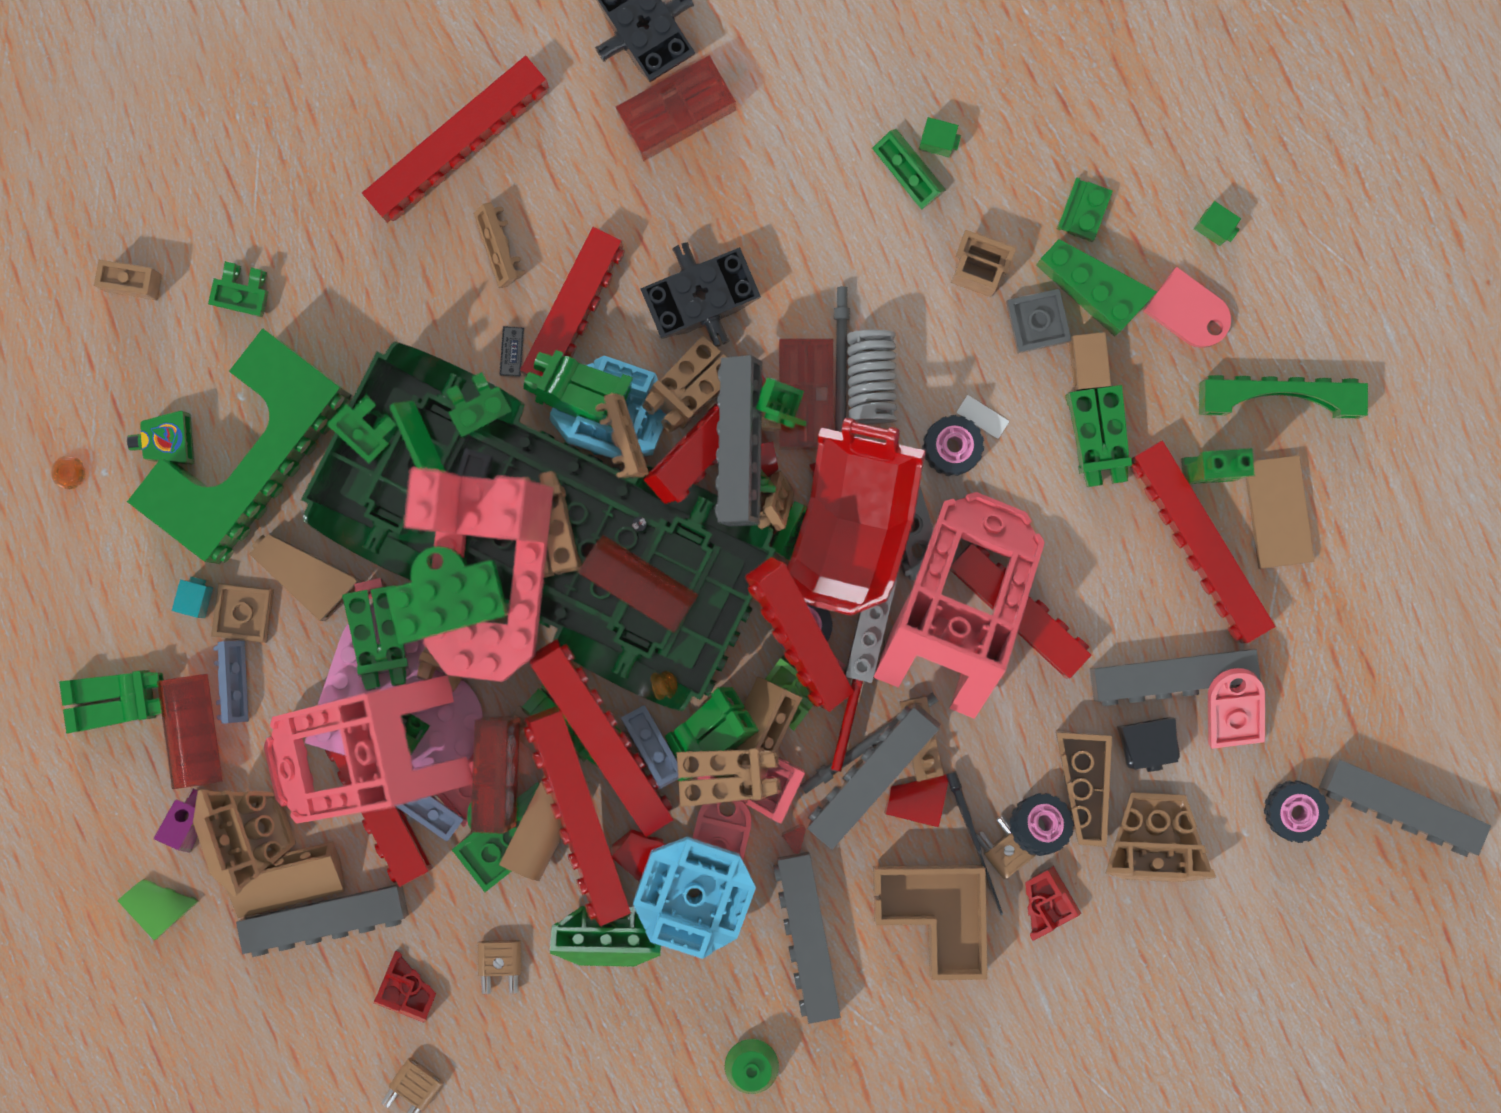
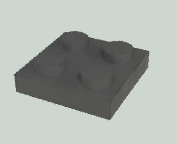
[1006,289,1072,354]

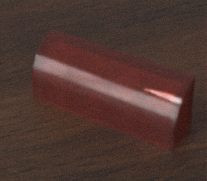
[578,535,699,633]
[157,674,223,789]

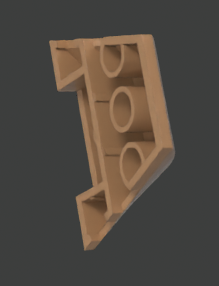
[193,789,296,896]
[1105,793,1216,882]

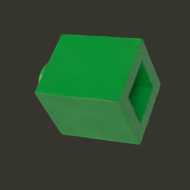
[918,117,961,158]
[1193,201,1241,246]

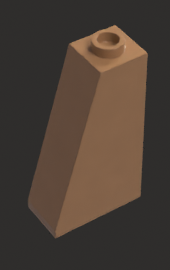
[249,534,362,621]

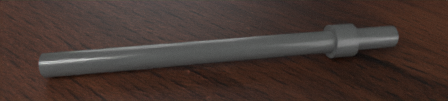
[834,286,850,432]
[800,692,938,794]

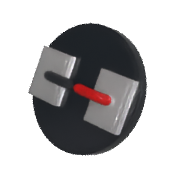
[632,517,646,531]

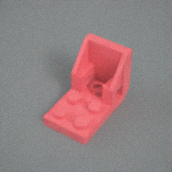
[697,757,805,823]

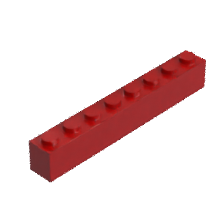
[362,55,549,223]
[1130,440,1276,643]
[530,639,674,837]
[523,706,631,926]

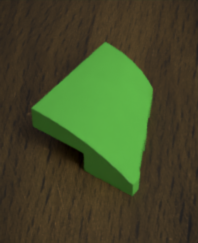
[765,655,813,731]
[117,879,199,940]

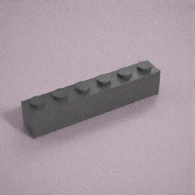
[715,355,762,526]
[1090,649,1261,706]
[807,702,940,850]
[1319,758,1491,857]
[773,852,841,1024]
[236,884,409,957]

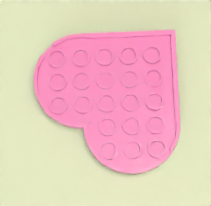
[305,605,483,769]

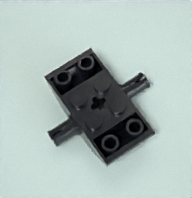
[595,0,695,82]
[640,242,761,347]

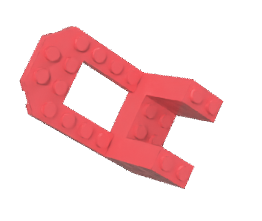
[405,468,554,681]
[874,492,1045,719]
[264,675,473,824]

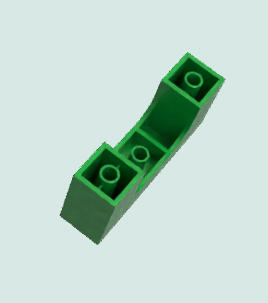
[127,328,352,564]

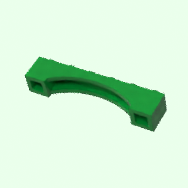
[1199,375,1368,419]

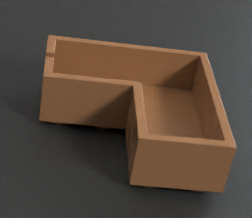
[873,864,988,980]

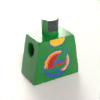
[127,411,195,465]

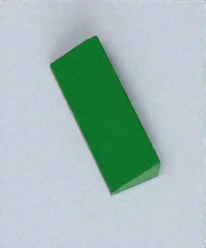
[872,129,946,210]
[390,401,446,473]

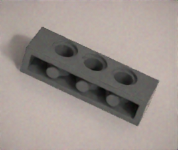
[901,486,933,581]

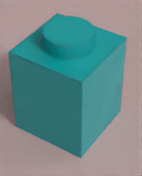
[171,576,214,618]

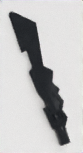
[946,771,1003,916]

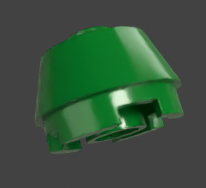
[724,1039,779,1094]

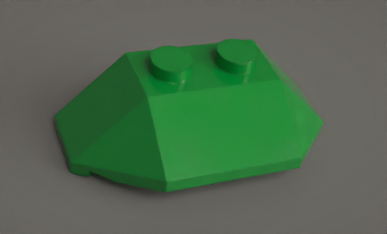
[550,906,661,967]

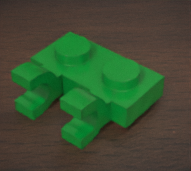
[208,261,269,317]
[446,372,511,438]
[327,395,396,463]

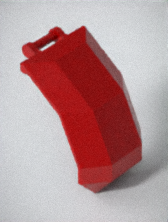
[787,418,925,615]

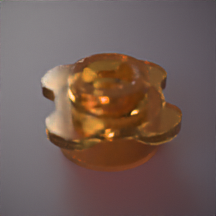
[650,671,677,700]

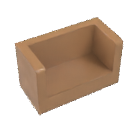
[94,259,162,300]
[1069,332,1111,392]

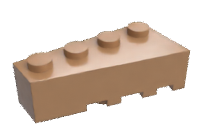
[1056,732,1112,847]

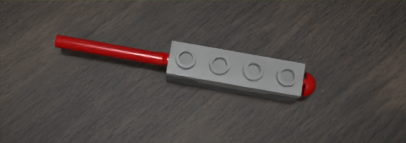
[831,577,898,772]

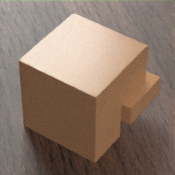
[951,230,1016,297]

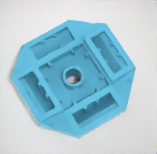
[549,356,666,459]
[633,837,756,959]

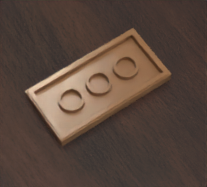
[1246,455,1314,569]

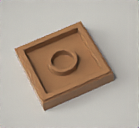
[211,583,274,643]

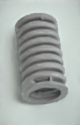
[847,330,897,424]

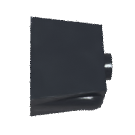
[1117,717,1180,772]

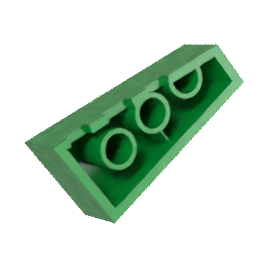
[1036,239,1157,337]

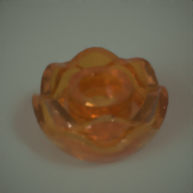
[51,456,86,489]

